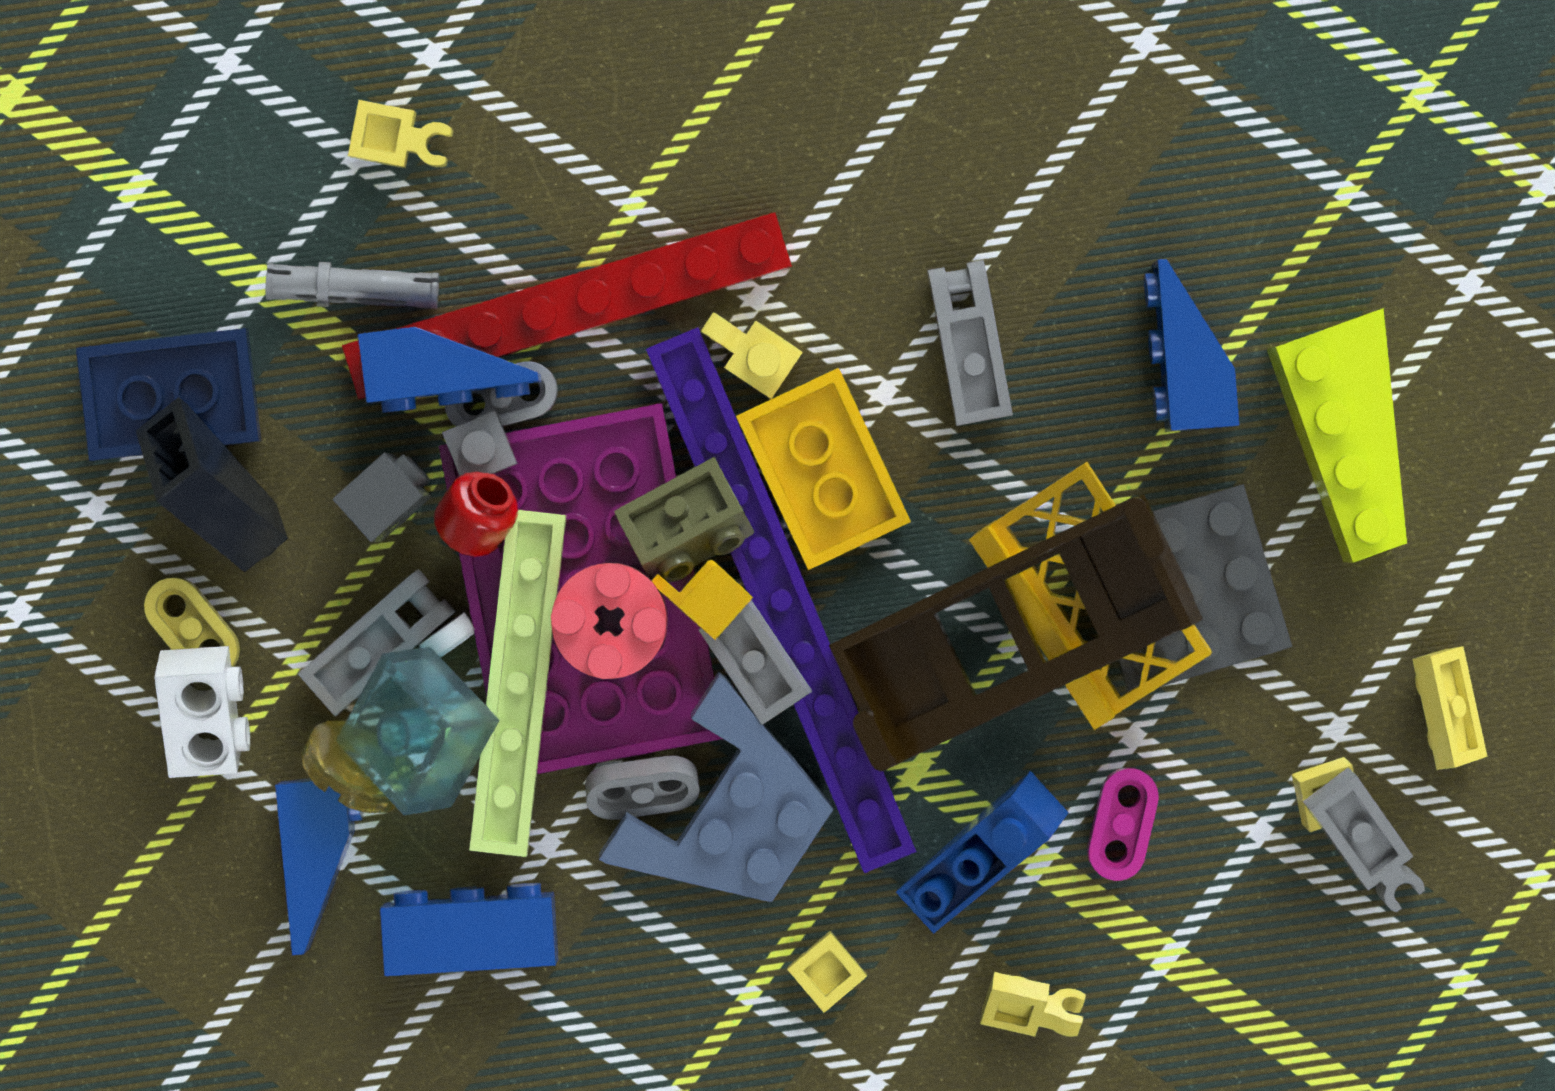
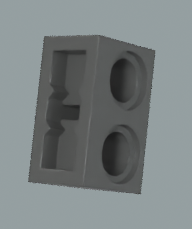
[333,453,432,542]

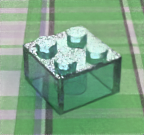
[336,647,500,815]

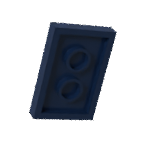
[76,328,262,461]

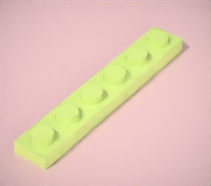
[469,510,567,857]

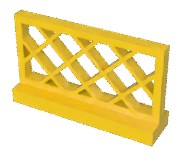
[969,462,1212,730]

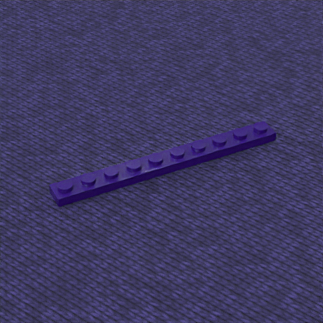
[646,327,917,873]

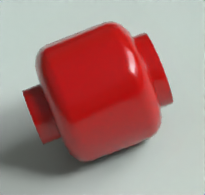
[434,471,519,557]

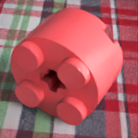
[551,563,668,679]

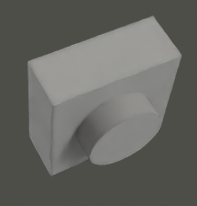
[442,411,518,476]

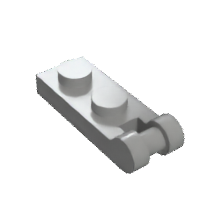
[927,260,1013,426]
[298,569,456,716]

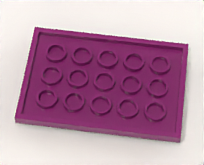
[439,403,723,774]

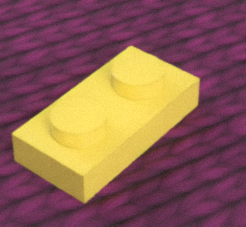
[1412,646,1487,770]

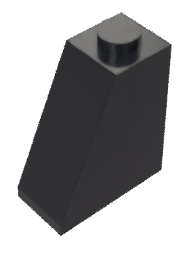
[136,397,288,572]

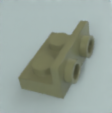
[614,457,754,582]

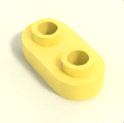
[144,577,240,667]

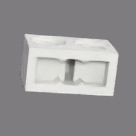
[154,646,250,778]

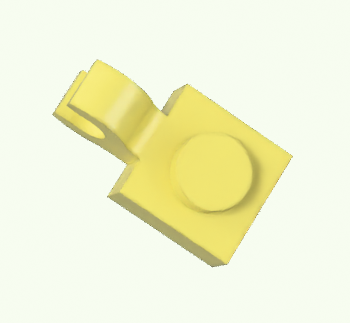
[700,312,803,399]
[980,972,1086,1037]

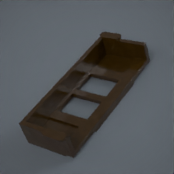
[829,494,1203,771]

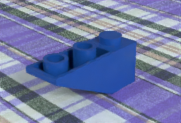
[1144,259,1239,432]
[358,327,541,413]
[896,771,1069,934]

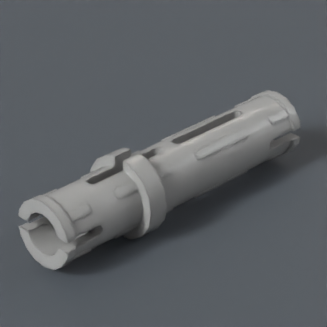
[265,262,439,309]

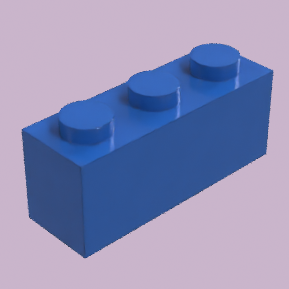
[380,883,558,976]

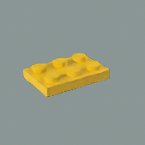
[736,368,911,570]

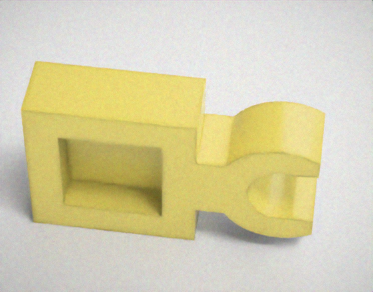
[348,100,453,168]

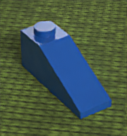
[275,775,363,955]

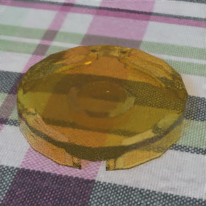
[301,721,413,813]

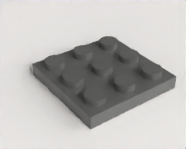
[1117,484,1292,692]

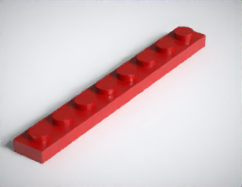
[342,212,792,400]

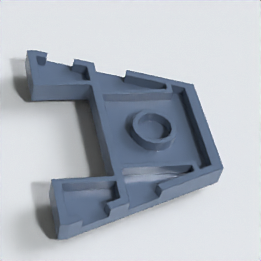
[599,672,833,902]

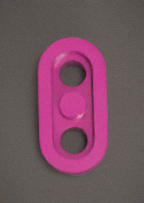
[1087,767,1159,881]

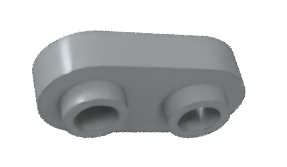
[445,361,558,426]
[585,756,699,820]

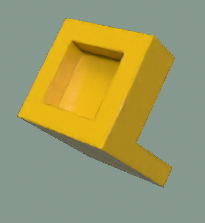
[651,560,753,640]

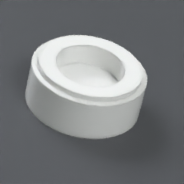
[419,612,475,662]

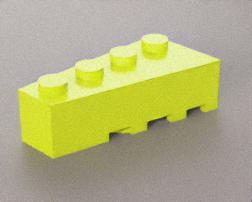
[1267,308,1407,563]

